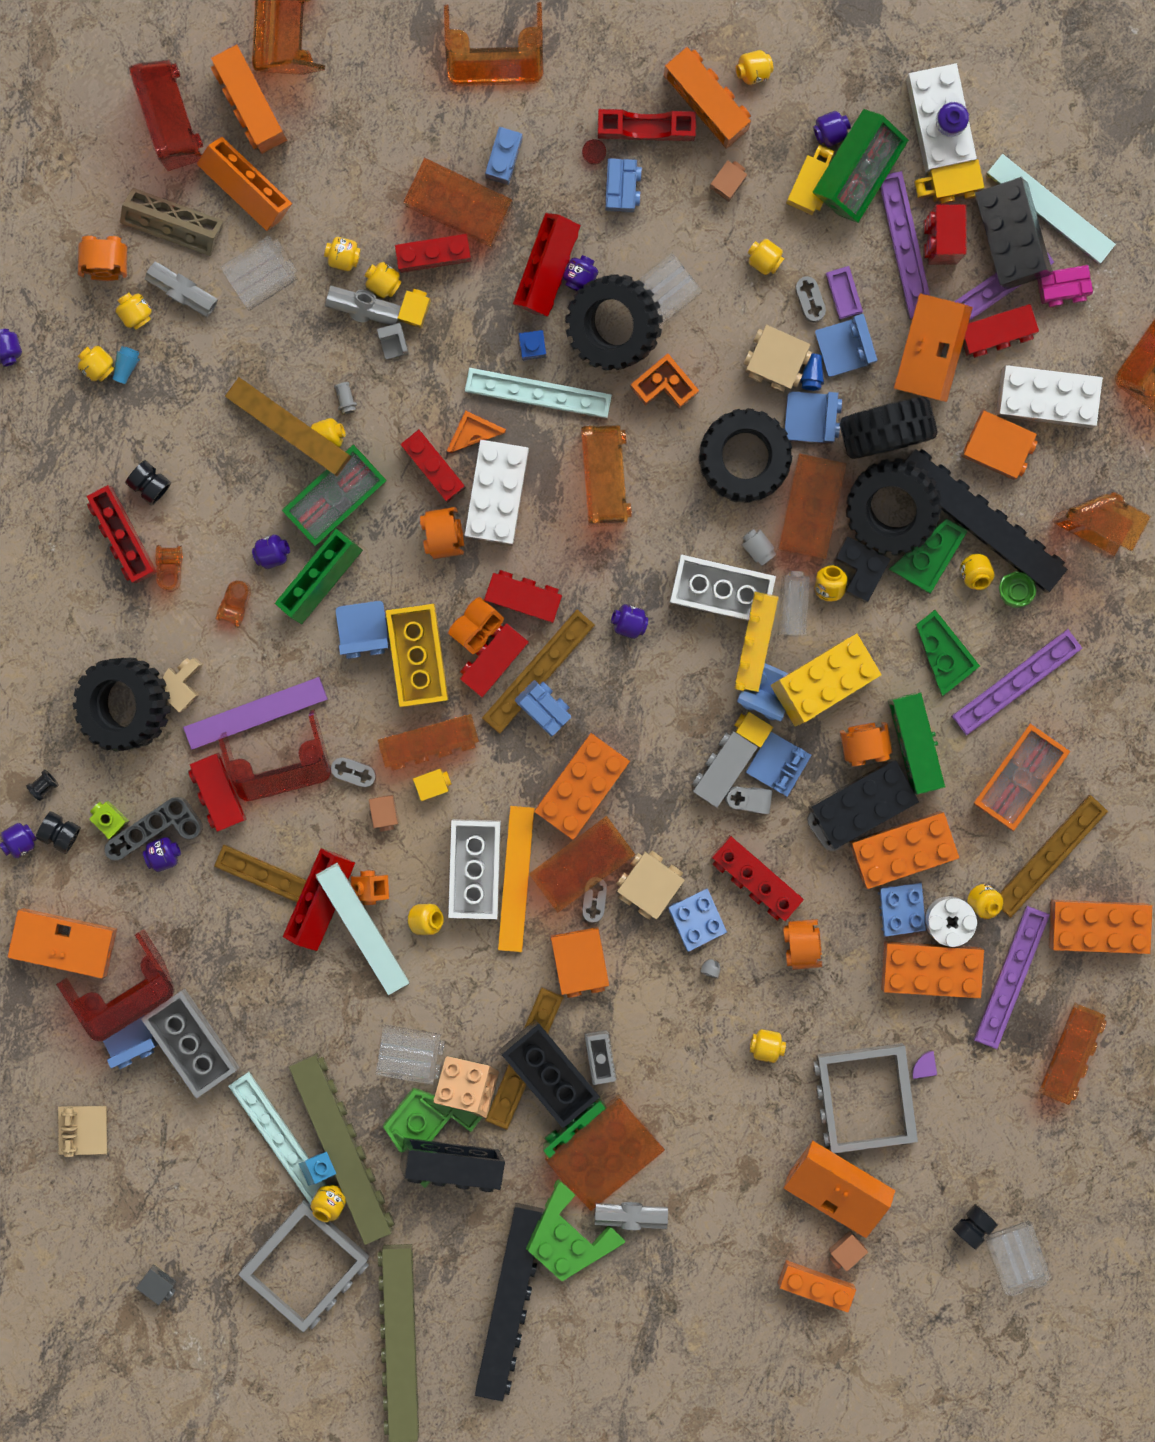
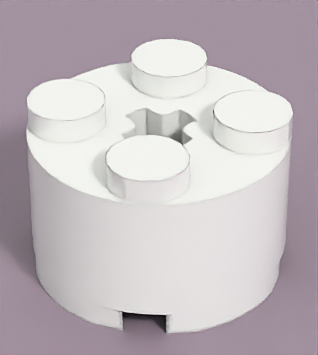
[925,896,977,947]

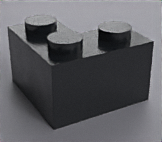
[834,537,891,603]

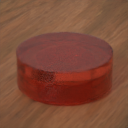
[582,139,606,165]

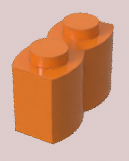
[448,597,504,654]

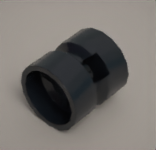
[125,460,172,506]
[35,811,81,854]
[953,1204,998,1250]

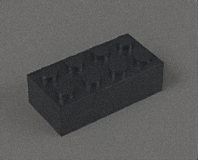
[975,177,1053,289]
[808,760,919,849]
[498,1019,600,1128]
[400,1138,505,1192]

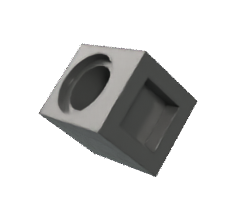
[136,1264,177,1305]

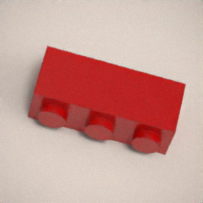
[395,234,472,273]
[963,304,1039,358]
[400,429,466,503]
[484,570,562,623]
[460,623,529,698]
[188,753,247,832]

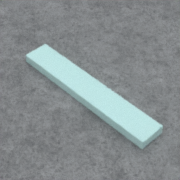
[987,154,1116,264]
[465,368,612,419]
[316,863,409,995]
[228,1072,328,1205]

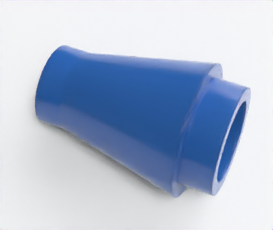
[800,354,824,391]

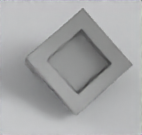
[377,323,409,359]

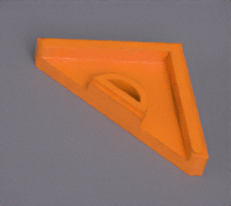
[447,410,506,453]

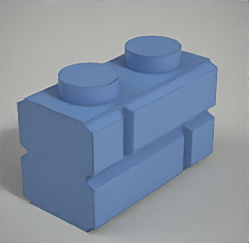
[485,127,523,185]
[605,158,642,212]
[514,680,571,737]

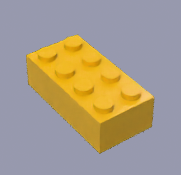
[386,604,449,707]
[770,633,882,726]

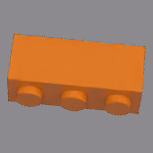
[778,1260,856,1313]

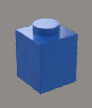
[519,330,546,361]

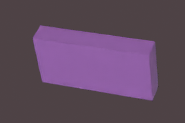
[825,266,863,320]

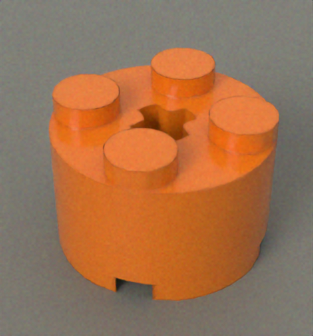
[78,236,128,281]
[420,507,464,559]
[840,722,893,766]
[784,919,822,970]

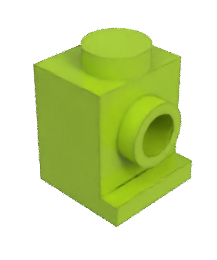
[89,801,129,839]

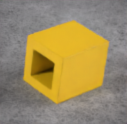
[398,289,431,329]
[734,712,773,748]
[413,768,452,801]

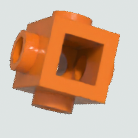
[351,870,389,905]

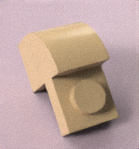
[163,658,202,713]

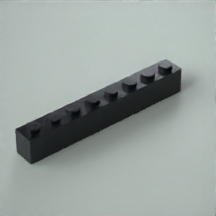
[903,449,1068,593]
[475,1203,544,1402]

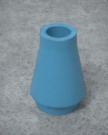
[112,346,140,384]

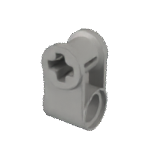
[725,786,773,814]

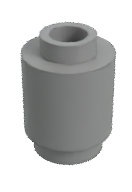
[742,529,776,566]

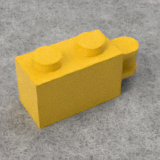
[786,144,834,215]
[914,159,984,204]

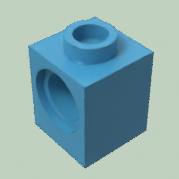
[299,1152,336,1186]

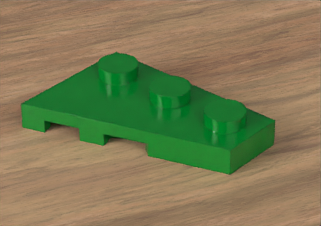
[888,519,967,594]
[915,610,980,696]
[543,1098,606,1158]

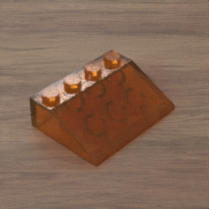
[545,1094,665,1211]

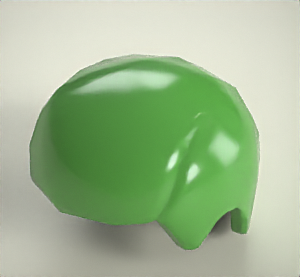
[999,571,1036,608]

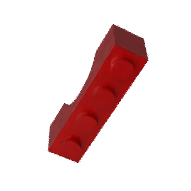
[598,109,696,141]

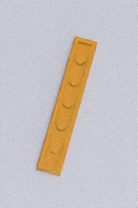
[498,806,534,952]

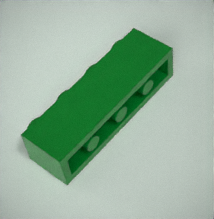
[274,529,363,624]

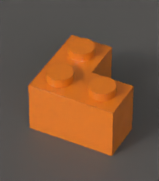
[630,353,699,409]

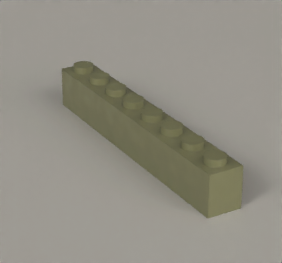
[289,1052,395,1245]
[378,1244,419,1442]

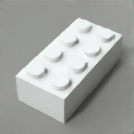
[906,63,977,174]
[996,365,1103,428]
[465,440,529,545]
[669,555,776,621]
[448,819,501,919]

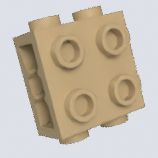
[743,325,812,393]
[616,850,685,920]

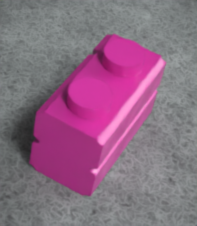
[1037,265,1093,307]

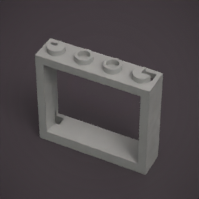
[814,1043,918,1153]
[238,1198,369,1332]

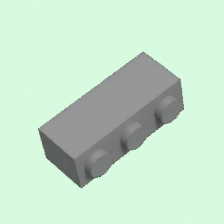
[691,731,758,807]

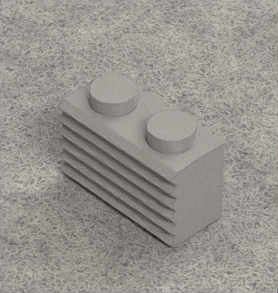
[585,1030,617,1085]

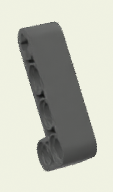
[105,797,203,860]

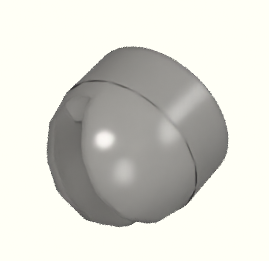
[700,959,721,979]

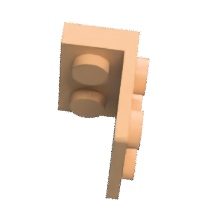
[434,1056,499,1118]

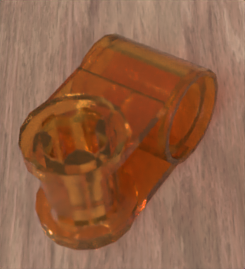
[156,545,183,592]
[216,580,251,628]

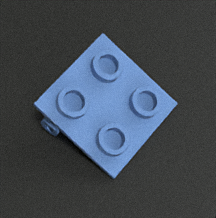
[746,732,812,797]
[878,883,926,937]
[668,888,727,952]

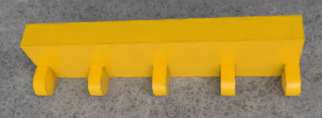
[735,592,778,692]

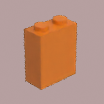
[961,410,1038,480]
[551,927,609,998]

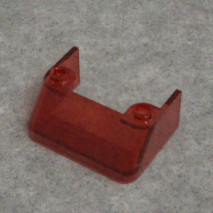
[129,59,204,171]
[218,709,331,801]
[56,929,174,1041]

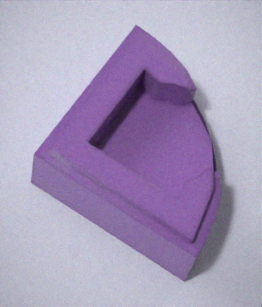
[912,1050,937,1079]

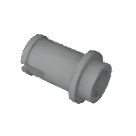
[334,382,357,414]

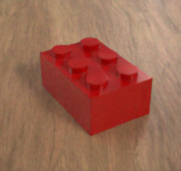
[923,204,966,265]

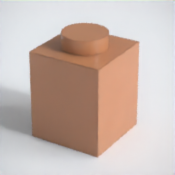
[710,160,747,202]
[369,795,399,832]
[829,1230,868,1271]

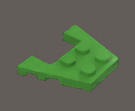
[383,1088,483,1188]
[526,1179,626,1281]

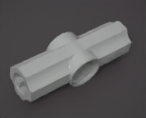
[144,262,218,318]
[325,285,401,325]
[595,1202,668,1230]

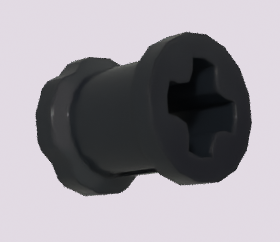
[26,769,59,801]

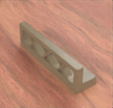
[120,188,223,256]

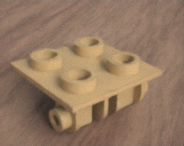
[58,1106,107,1157]

